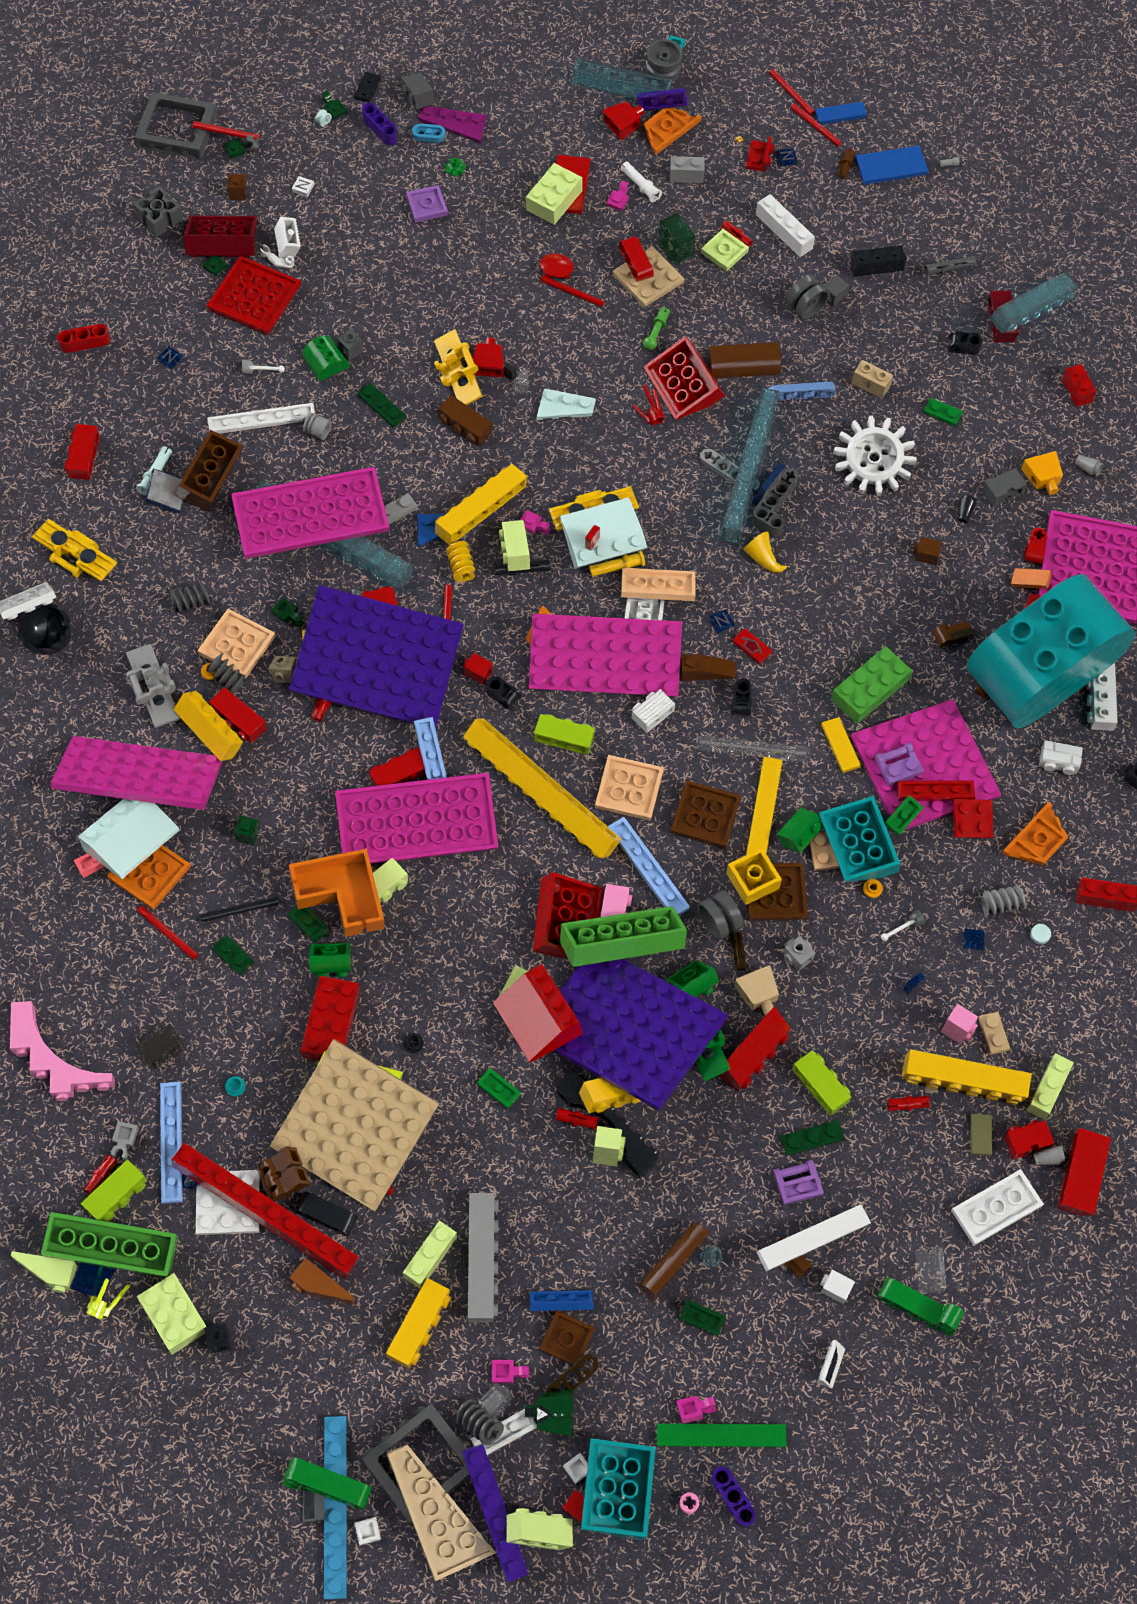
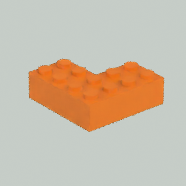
[289,849,384,937]

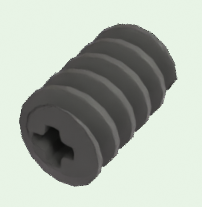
[170,582,211,613]
[207,653,248,694]
[456,1399,504,1445]

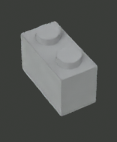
[670,156,705,183]

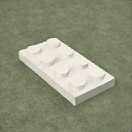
[951,1169,1044,1246]

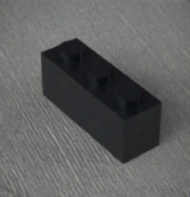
[850,245,906,277]

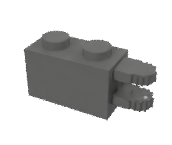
[400,71,435,109]

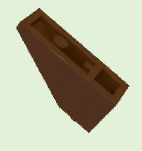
[680,654,737,681]

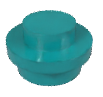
[225,1076,246,1097]

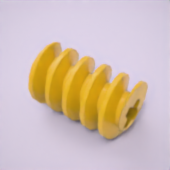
[446,541,475,583]

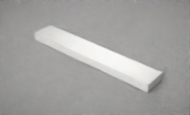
[207,403,315,434]
[756,1204,871,1272]

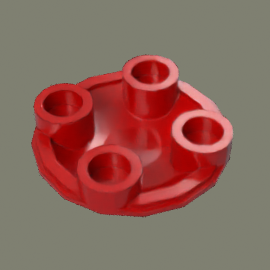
[540,253,574,279]

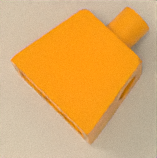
[1021,451,1063,495]

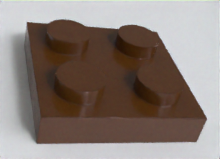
[539,1310,595,1368]

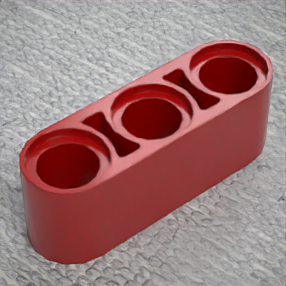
[619,236,654,282]
[57,324,110,353]

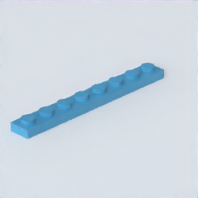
[324,1416,347,1600]

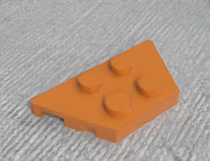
[644,107,701,155]
[1002,802,1068,866]

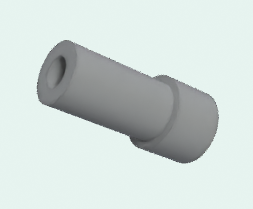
[940,157,959,167]

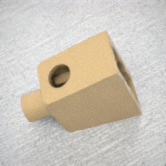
[734,965,779,1016]

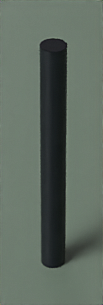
[200,897,279,922]

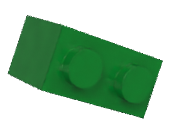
[777,808,823,853]

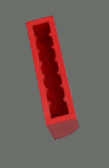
[1057,1128,1111,1216]

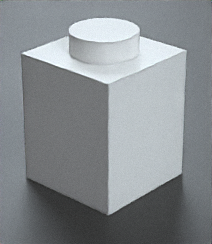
[820,1270,855,1304]

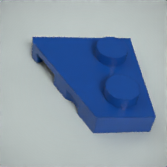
[418,514,446,547]

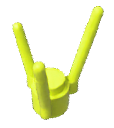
[86,1267,130,1320]

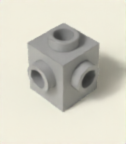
[783,936,816,971]

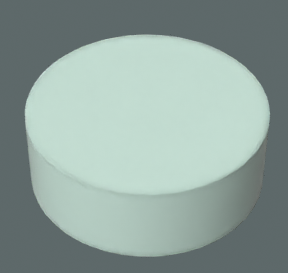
[1030,924,1051,944]

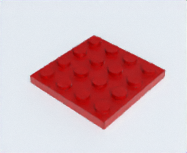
[206,256,301,335]

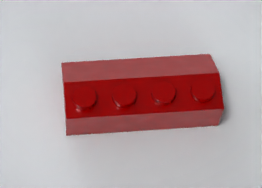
[720,1007,790,1092]

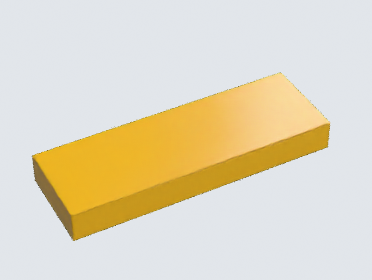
[821,717,861,773]

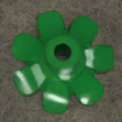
[445,158,466,177]

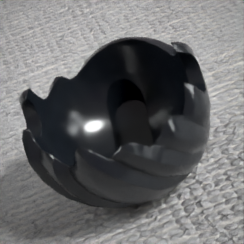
[18,604,71,655]

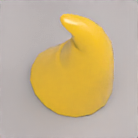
[743,532,787,573]

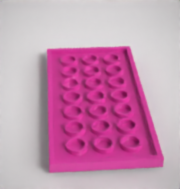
[231,467,390,559]
[529,614,682,697]
[51,736,223,810]
[335,773,498,864]

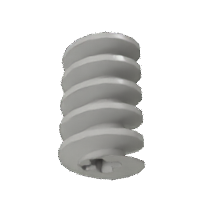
[982,885,1026,916]

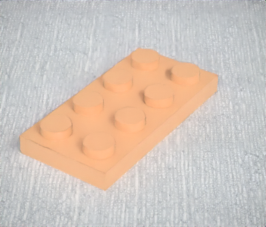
[621,568,695,601]

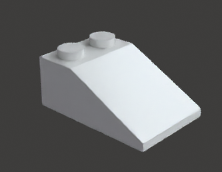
[625,598,664,620]

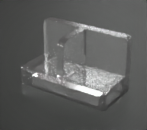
[915,1247,946,1293]

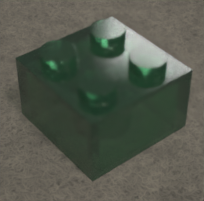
[657,213,696,266]

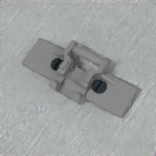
[126,644,180,728]

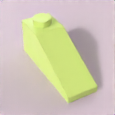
[11,1251,77,1293]

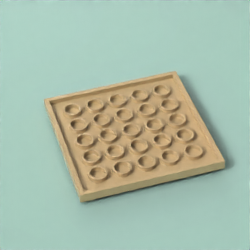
[270,1039,440,1211]

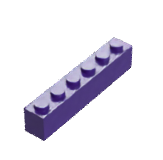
[461,1443,528,1582]

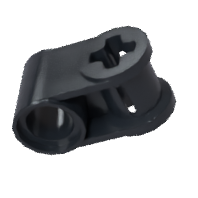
[948,331,983,355]
[486,676,522,711]
[731,678,752,716]

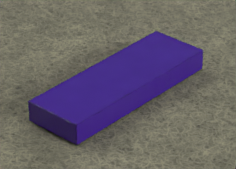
[637,88,689,111]

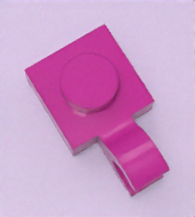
[606,181,629,211]
[520,510,551,535]
[492,1360,529,1383]
[676,1396,716,1424]

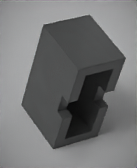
[982,468,1027,507]

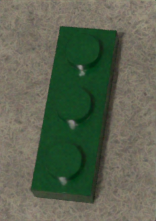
[357,383,406,428]
[780,1120,845,1157]

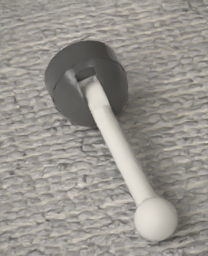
[881,910,925,941]

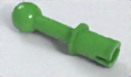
[643,307,670,350]

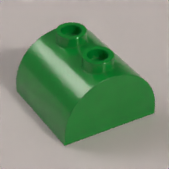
[302,335,350,381]
[309,942,351,978]
[665,959,719,998]

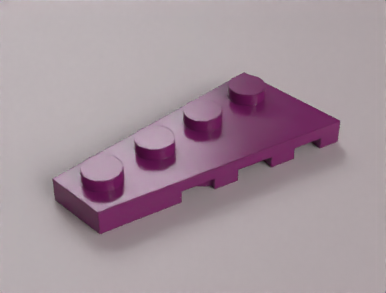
[419,106,487,144]

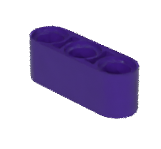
[362,103,397,145]
[711,1467,756,1528]

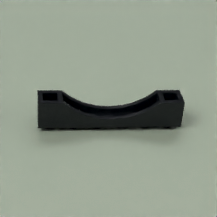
[556,1072,659,1180]

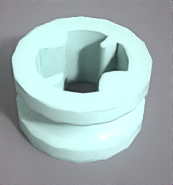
[315,109,332,127]

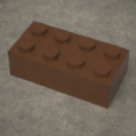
[176,429,243,512]

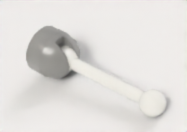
[242,360,285,374]

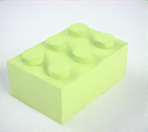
[526,163,582,225]
[137,1273,207,1355]

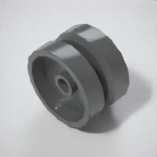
[645,39,683,83]
[785,274,830,320]
[697,890,744,941]

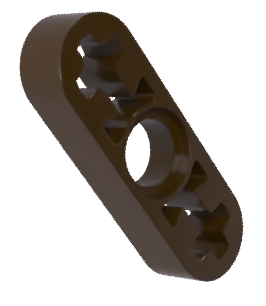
[546,1354,599,1393]

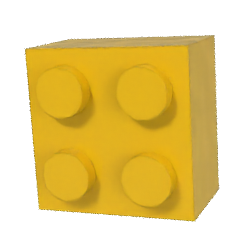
[726,848,782,905]

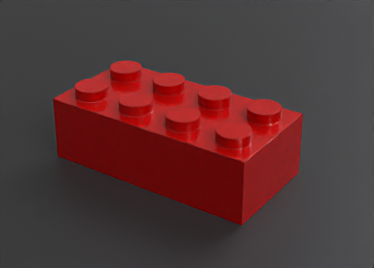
[301,976,360,1061]

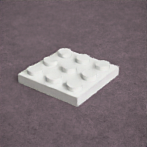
[0,582,56,620]
[196,1170,260,1235]

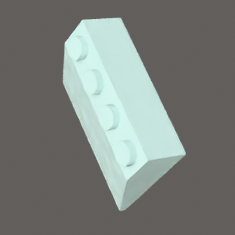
[560,497,647,569]
[78,799,179,879]

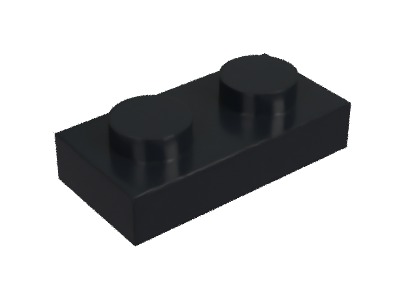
[354,72,381,103]

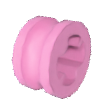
[679,1492,699,1514]

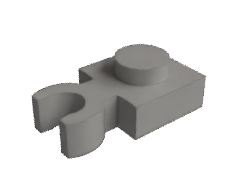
[111,1121,139,1160]

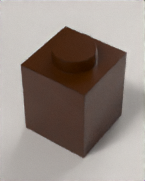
[227,174,248,200]
[913,537,942,565]

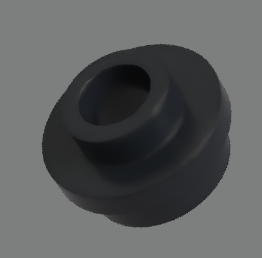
[403,1033,424,1053]

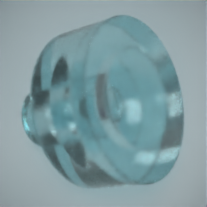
[700,1245,722,1267]

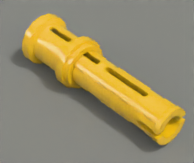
[589,550,645,577]

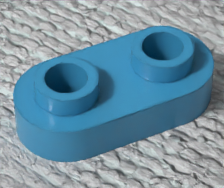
[412,124,446,143]

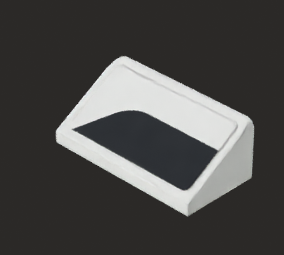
[818,1340,845,1388]

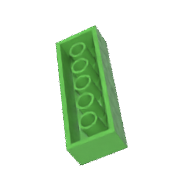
[560,906,687,967]
[41,1212,178,1278]

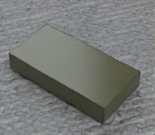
[970,1114,992,1156]

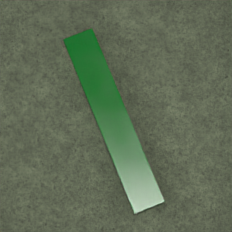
[657,1424,787,1448]

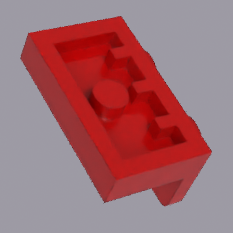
[746,137,774,172]

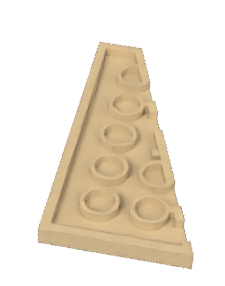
[386,1444,496,1581]

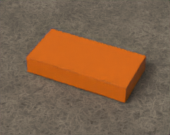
[1011,568,1052,589]

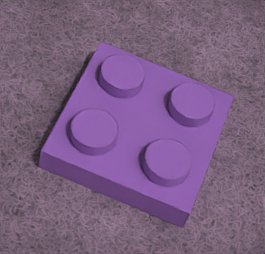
[406,185,448,223]

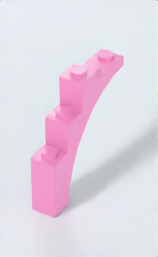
[10,1001,115,1101]

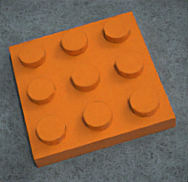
[107,845,191,911]

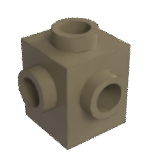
[269,656,297,683]

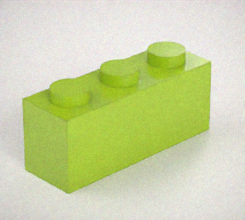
[534,714,595,755]
[792,1050,851,1116]
[81,1159,147,1222]

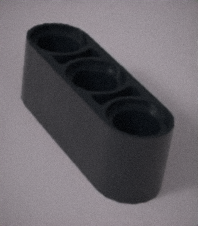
[295,1191,358,1236]

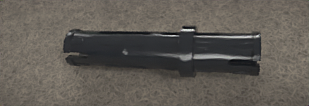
[494,559,550,576]

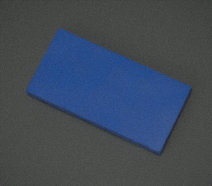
[855,146,928,185]

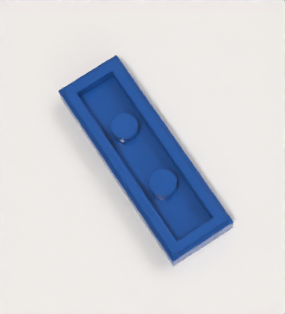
[815,102,867,125]
[530,1290,594,1311]

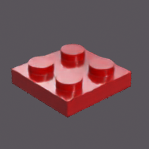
[953,799,994,838]

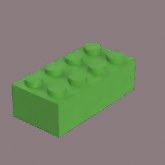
[831,646,912,724]

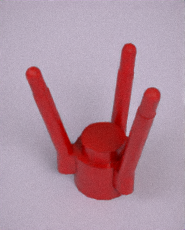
[632,385,665,426]

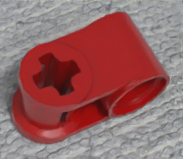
[1023,528,1047,564]

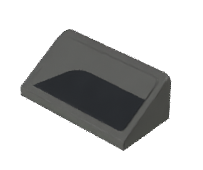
[303,1489,324,1522]

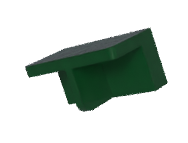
[288,906,330,943]

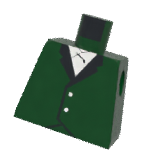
[525,1390,574,1436]

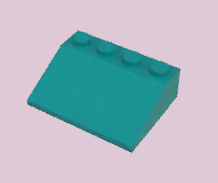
[819,796,901,882]
[581,1438,656,1541]

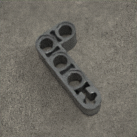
[752,468,799,537]

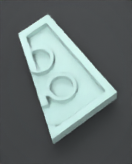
[537,388,596,420]

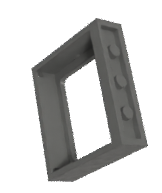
[135,92,218,160]
[362,1403,470,1525]

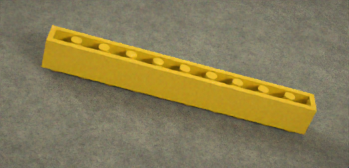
[463,718,622,858]

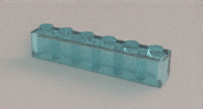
[572,58,672,99]
[989,271,1079,334]

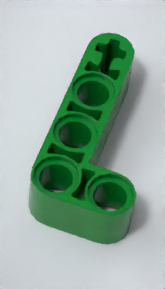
[877,1277,964,1336]
[282,1457,372,1510]

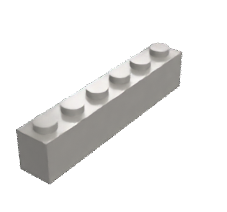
[468,1193,499,1322]

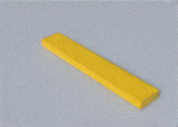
[746,757,783,855]

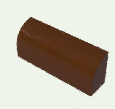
[708,342,781,378]
[638,1222,710,1301]

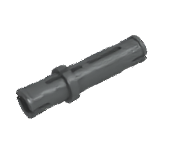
[924,256,976,275]

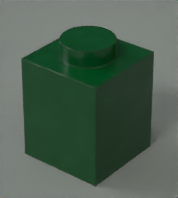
[234,815,260,845]

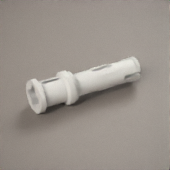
[621,162,662,202]

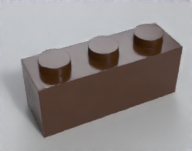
[438,395,493,446]

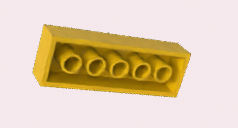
[901,1049,1032,1105]

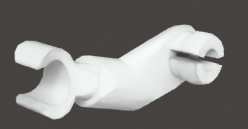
[260,245,294,268]

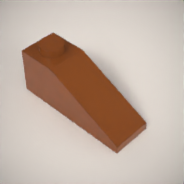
[289,1258,355,1305]

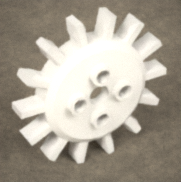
[833,416,917,496]

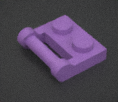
[874,742,924,787]
[773,1160,824,1205]

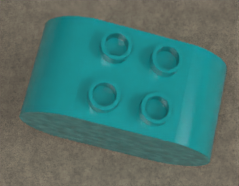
[966,574,1136,728]

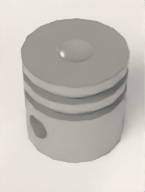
[303,413,332,440]

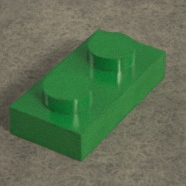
[923,398,963,427]
[885,795,924,837]
[477,1068,521,1110]

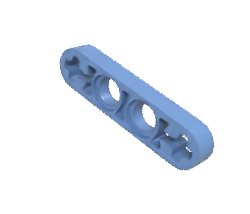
[767,382,836,401]

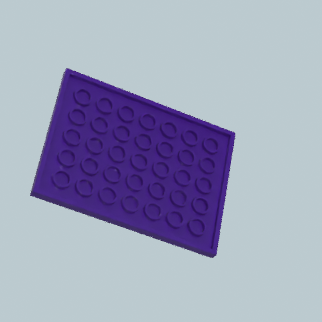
[289,585,464,729]
[553,959,728,1111]

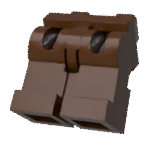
[257,1146,310,1202]

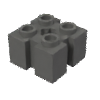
[133,186,183,237]

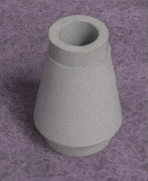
[1075,455,1103,477]
[1033,1144,1065,1165]

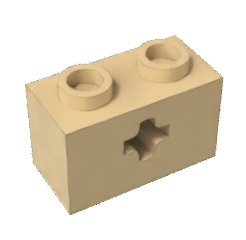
[852,360,893,398]

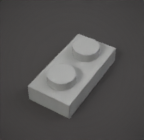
[384,493,418,524]

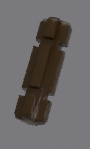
[731,932,747,970]

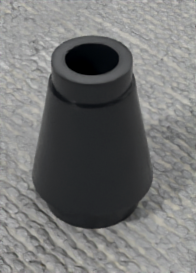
[958,495,976,523]

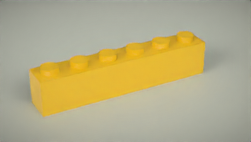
[435,464,527,546]

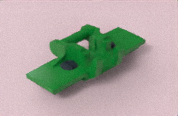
[696,1030,731,1081]

